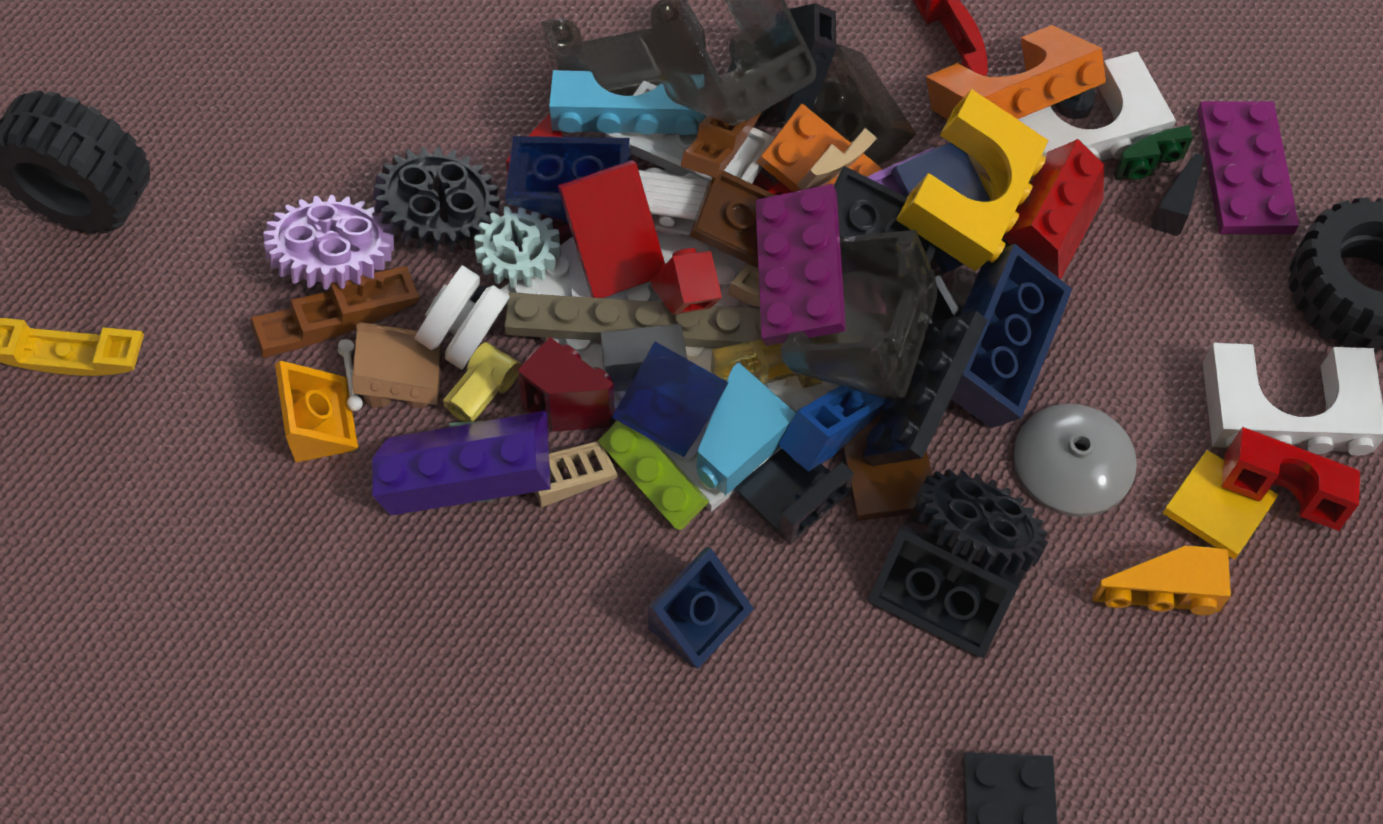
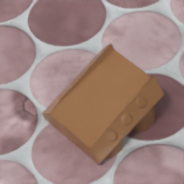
[352,322,443,408]

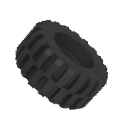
[0,91,151,234]
[1288,197,1383,352]

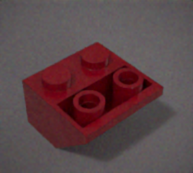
[517,337,615,432]

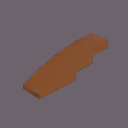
[681,72,775,178]
[251,266,419,358]

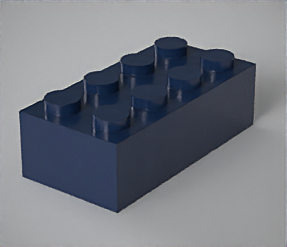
[951,244,1072,428]

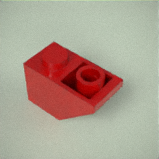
[650,248,722,315]

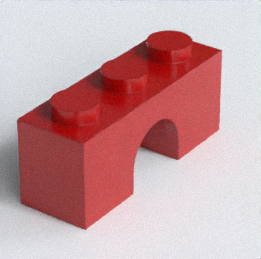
[1221,426,1360,531]

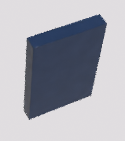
[891,142,1009,275]

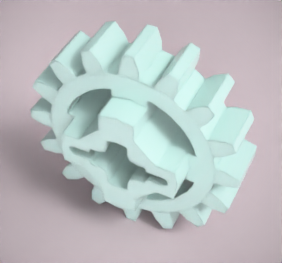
[474,205,561,288]

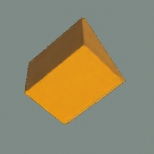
[275,360,358,463]

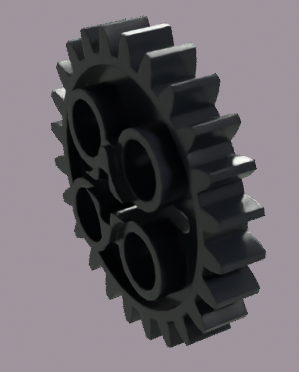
[373,147,500,252]
[914,469,1048,575]

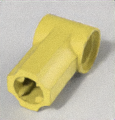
[443,342,521,422]

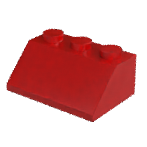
[1002,139,1104,280]

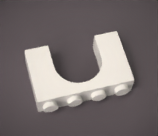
[1018,52,1176,181]
[1203,343,1383,456]

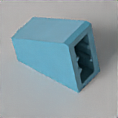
[696,362,796,496]

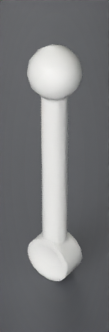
[337,339,363,411]

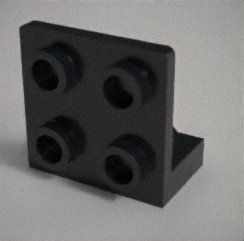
[734,449,854,545]

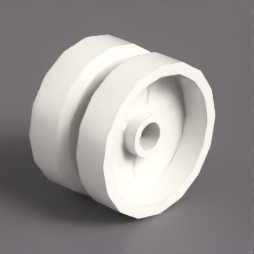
[414,265,510,370]

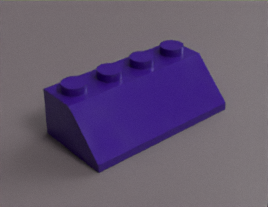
[372,411,551,516]

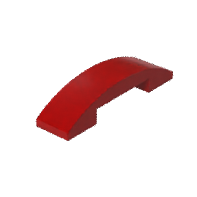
[913,0,988,76]

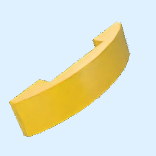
[0,318,144,376]

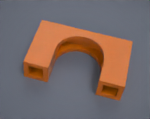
[926,25,1106,119]

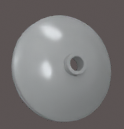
[1013,404,1137,517]

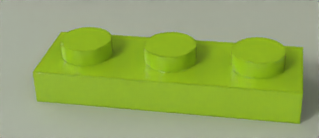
[598,412,710,530]

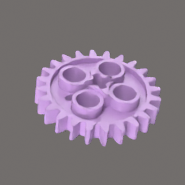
[263,195,394,289]

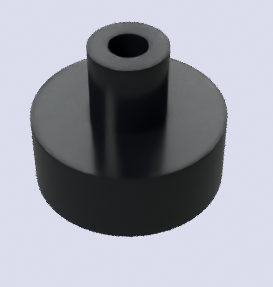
[1056,89,1095,119]

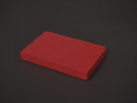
[558,160,665,298]

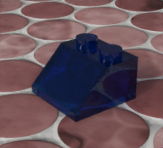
[611,341,729,458]

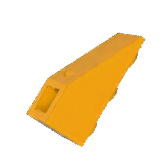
[1092,546,1231,615]

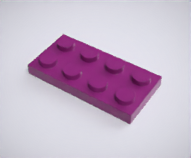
[1197,101,1299,234]
[756,184,846,346]

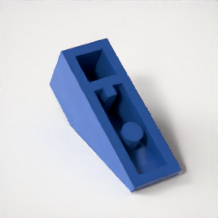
[778,371,892,472]

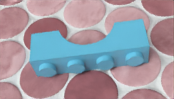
[549,70,707,135]

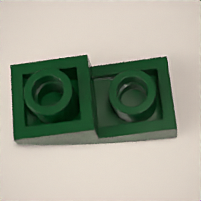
[1114,125,1193,180]

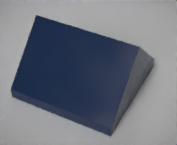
[648,547,754,669]

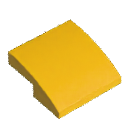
[1163,450,1278,560]

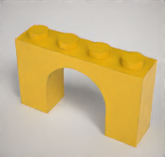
[896,89,1049,271]

